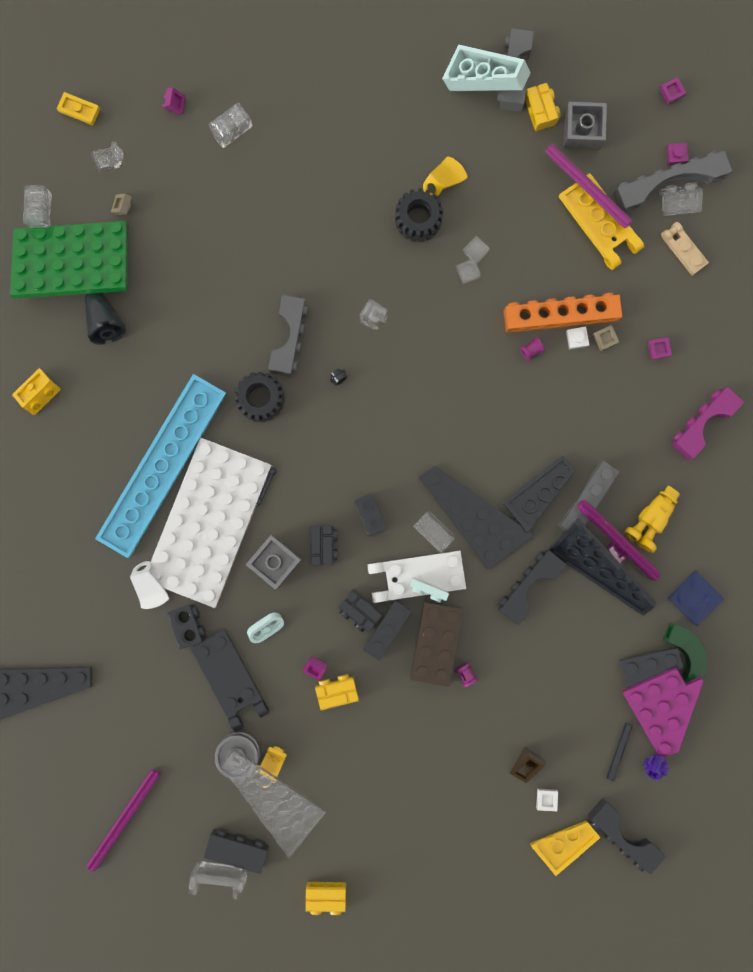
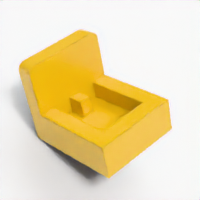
[258,746,287,780]

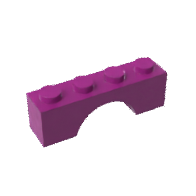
[671,387,744,460]

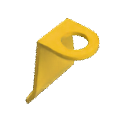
[423,156,468,197]

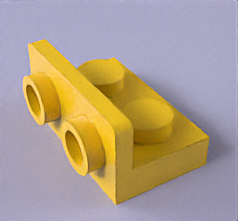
[12,368,61,415]

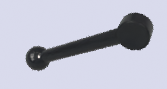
[256,468,276,505]

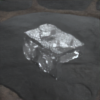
[660,183,703,216]

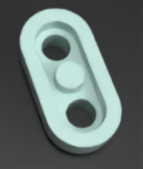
[247,613,284,643]

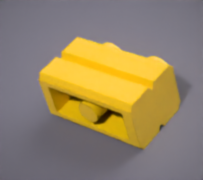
[525,83,560,131]
[315,674,359,710]
[306,882,346,915]

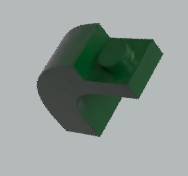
[663,623,707,683]

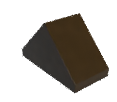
[510,747,546,783]

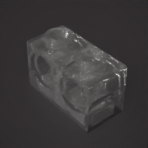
[208,102,253,148]
[23,185,51,228]

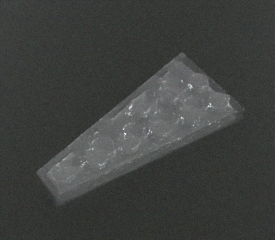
[221,748,326,859]

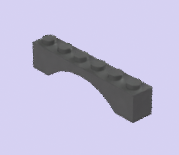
[613,150,733,213]

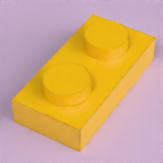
[57,92,100,125]

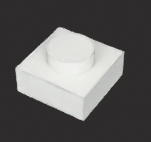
[566,327,589,350]
[536,788,558,811]

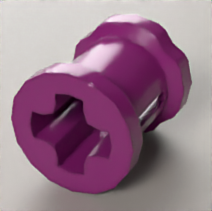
[520,337,545,361]
[455,662,479,688]

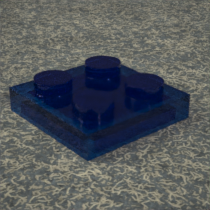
[668,571,724,626]

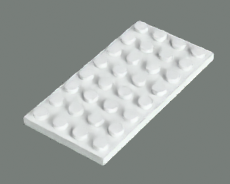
[150,437,272,608]

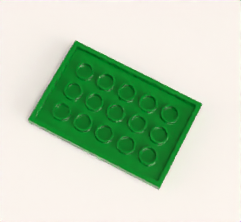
[10,221,128,299]

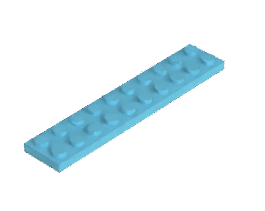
[95,374,227,558]

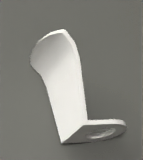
[130,561,169,609]

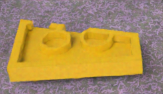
[529,820,600,876]

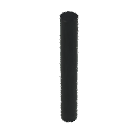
[606,723,633,781]

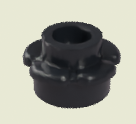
[330,369,348,386]

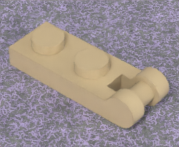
[661,222,709,276]

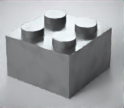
[563,102,607,149]
[246,535,303,590]

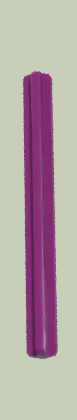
[545,144,632,228]
[577,500,661,581]
[86,769,161,872]

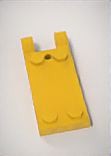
[559,173,644,270]

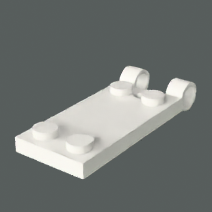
[367,551,466,603]

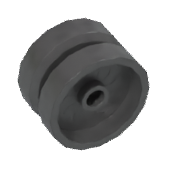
[215,730,261,779]

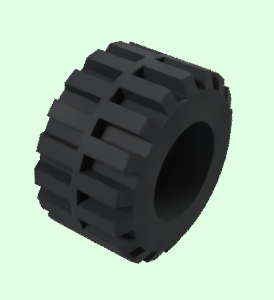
[395,188,443,242]
[234,372,285,422]

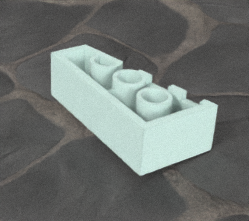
[442,45,531,91]

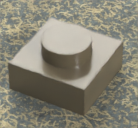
[111,194,132,215]
[593,325,619,351]

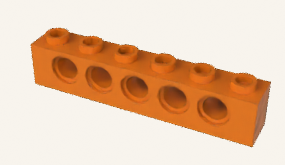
[503,293,622,333]

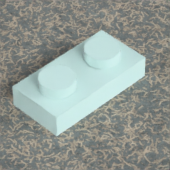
[410,578,449,602]

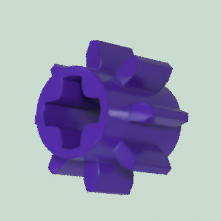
[643,754,669,780]

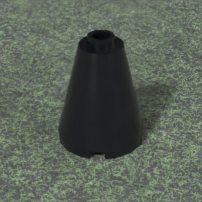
[85,293,126,345]

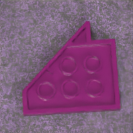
[623,666,703,758]

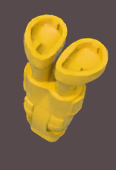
[624,486,680,553]

